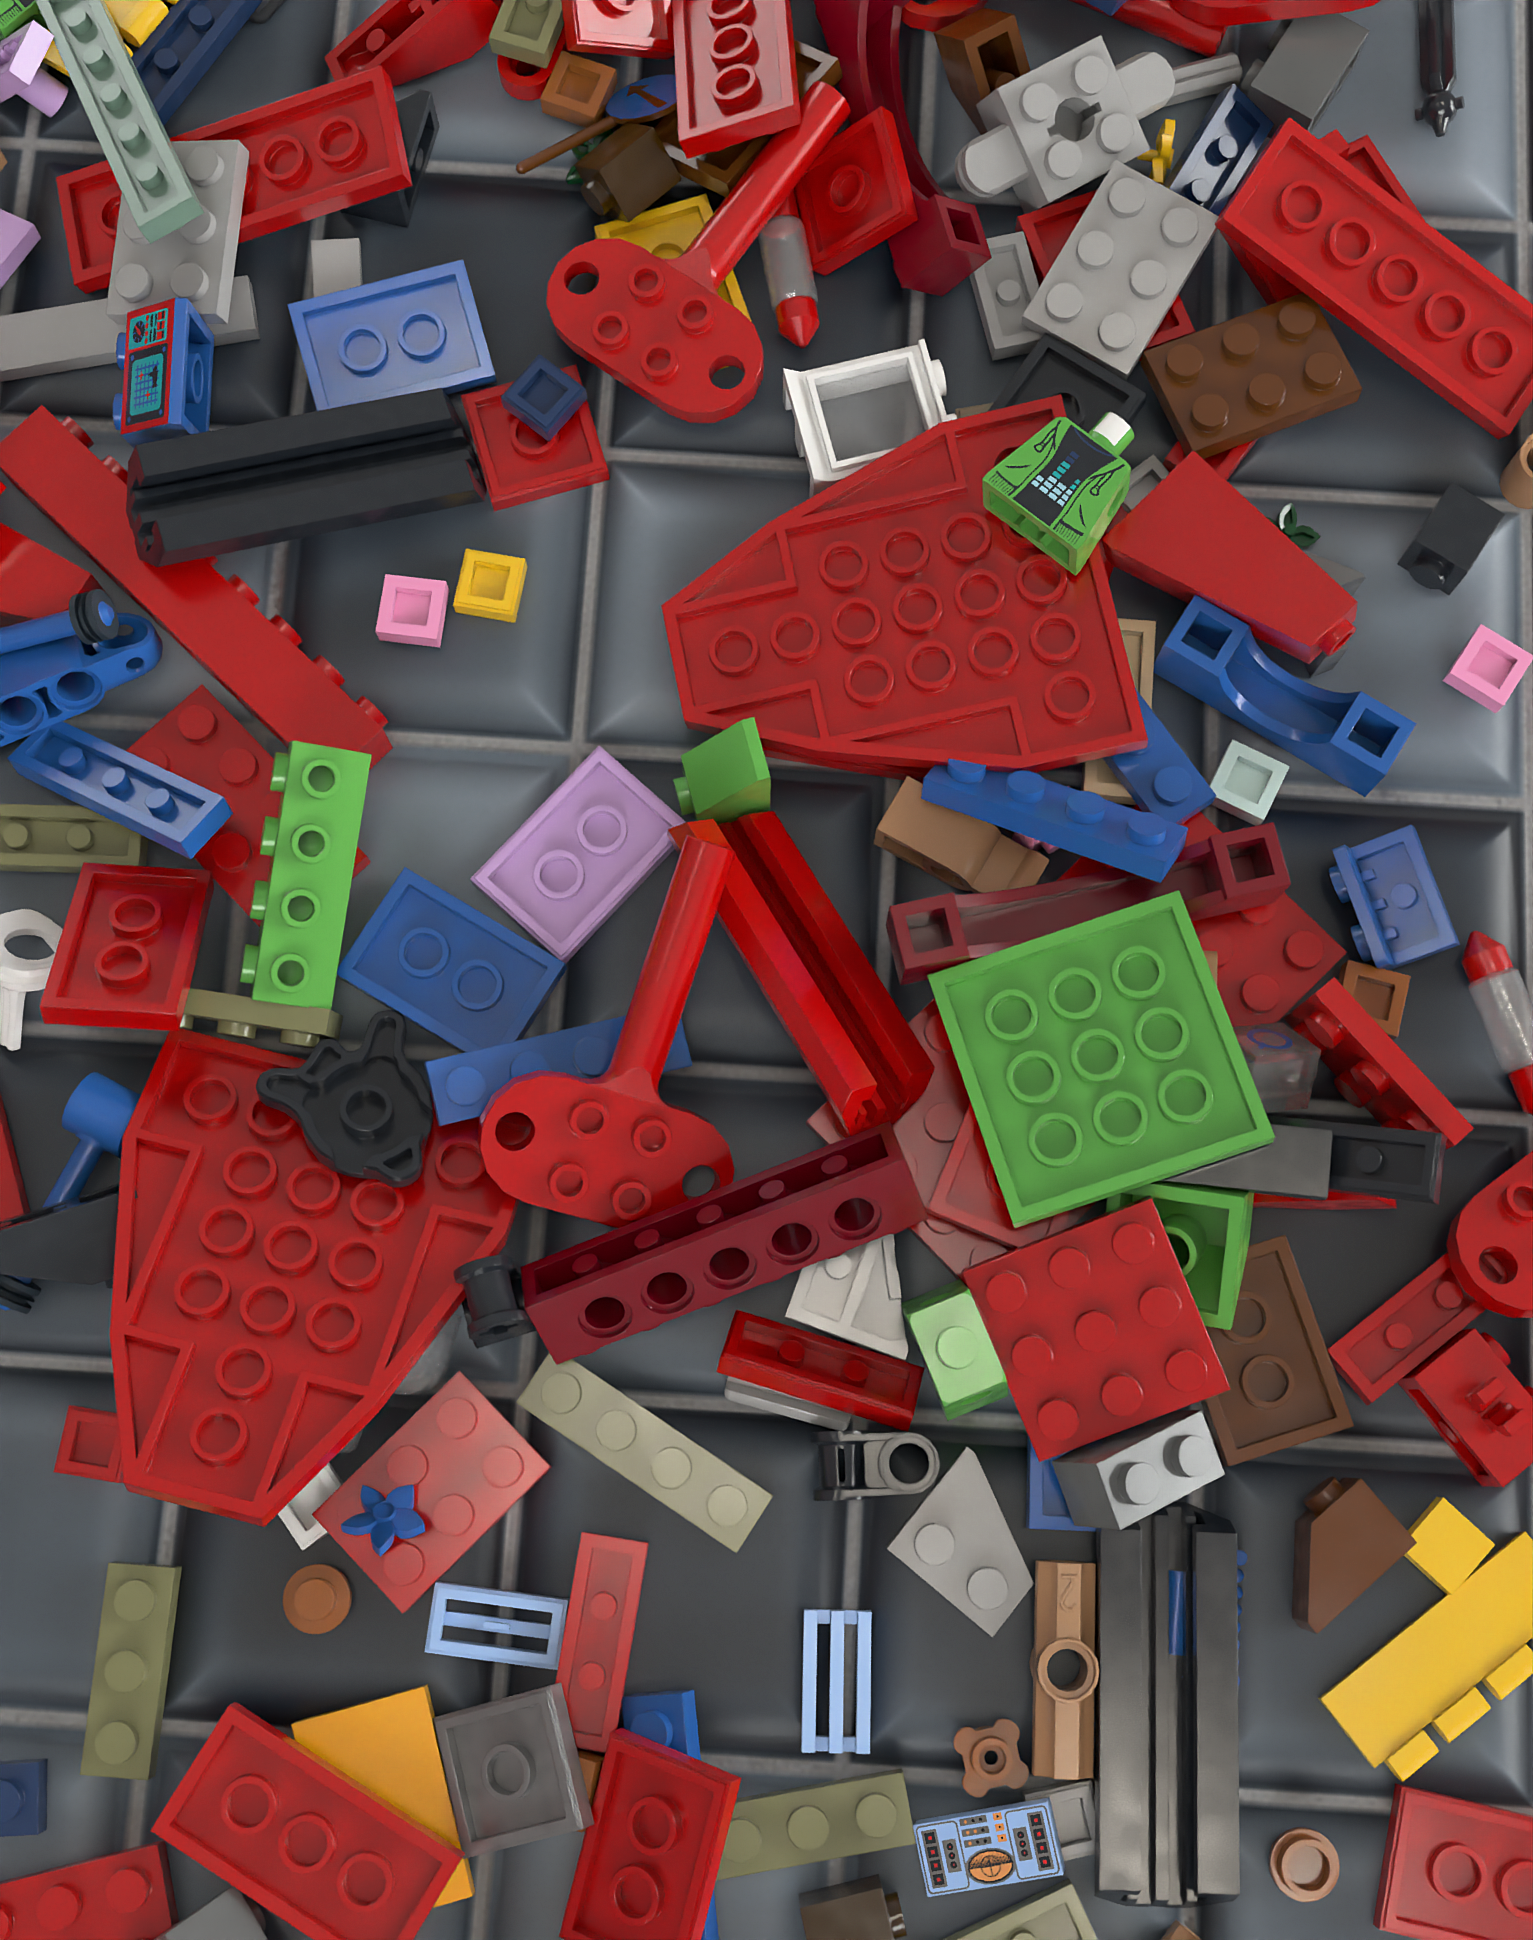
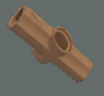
[1029,1560,1100,1780]

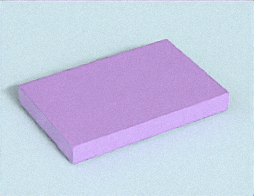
[470,746,686,964]

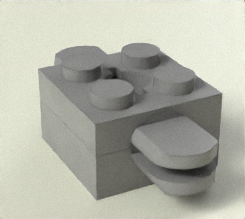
[954,35,1175,214]

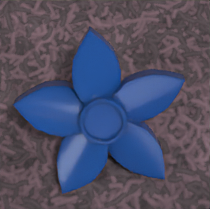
[341,1485,425,1557]

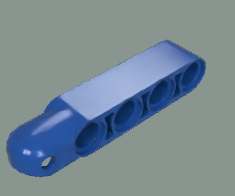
[0,613,163,747]

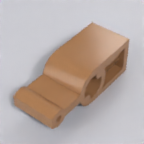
[874,776,1050,893]

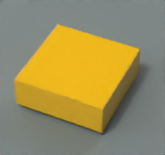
[453,549,527,623]
[1404,1497,1495,1595]

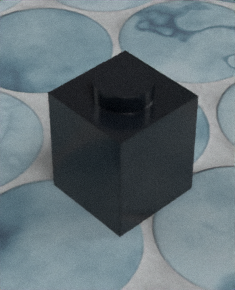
[1397,482,1505,595]

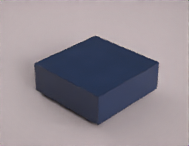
[501,354,588,441]

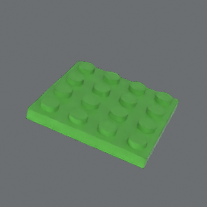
[927,890,1275,1228]

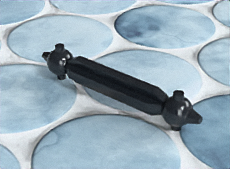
[1415,0,1465,137]

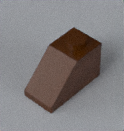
[934,7,1031,135]
[1292,1476,1417,1634]

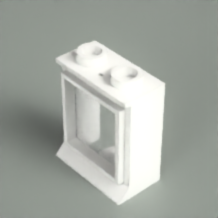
[783,339,957,498]

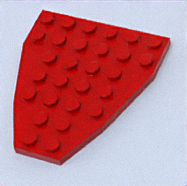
[661,394,1148,773]
[110,1028,531,1527]

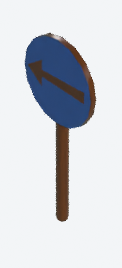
[516,74,677,174]

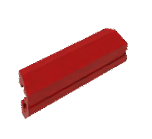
[667,811,935,1136]

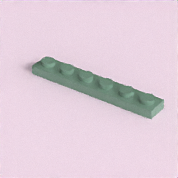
[36,0,204,244]

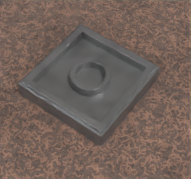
[433,1682,594,1859]

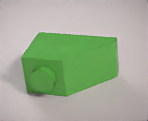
[673,717,771,825]

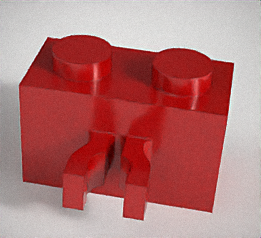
[1398,1328,1533,1487]

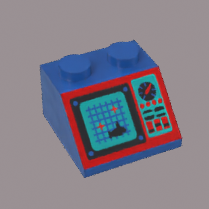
[113,298,214,448]

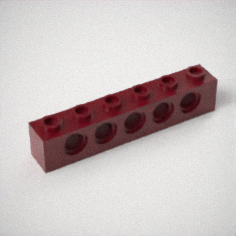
[520,1121,929,1365]

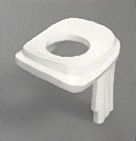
[0,909,63,1051]

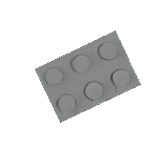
[106,140,249,325]
[1021,160,1219,381]

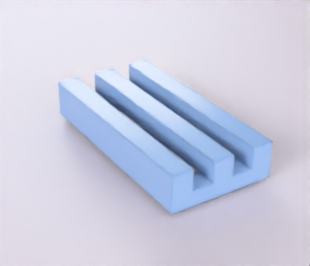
[424,1581,570,1670]
[801,1609,872,1754]

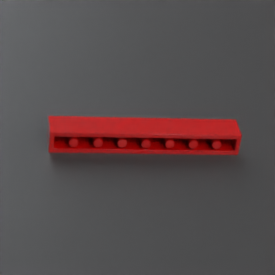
[0,405,393,770]

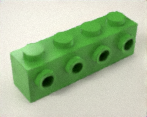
[239,741,372,1010]

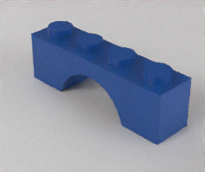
[1153,594,1417,797]

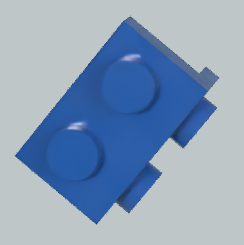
[1329,825,1460,970]

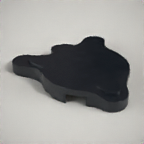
[256,1010,434,1187]

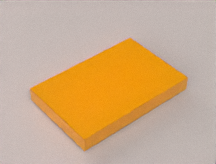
[291,1684,475,1908]

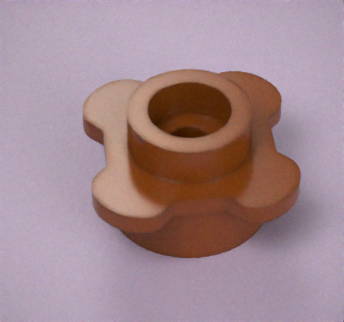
[953,1718,1029,1797]

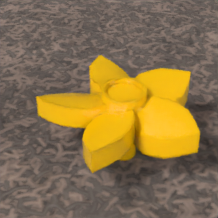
[1137,119,1175,185]

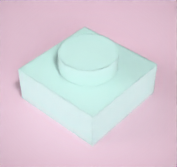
[1209,739,1290,826]

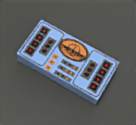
[913,1797,1066,1897]

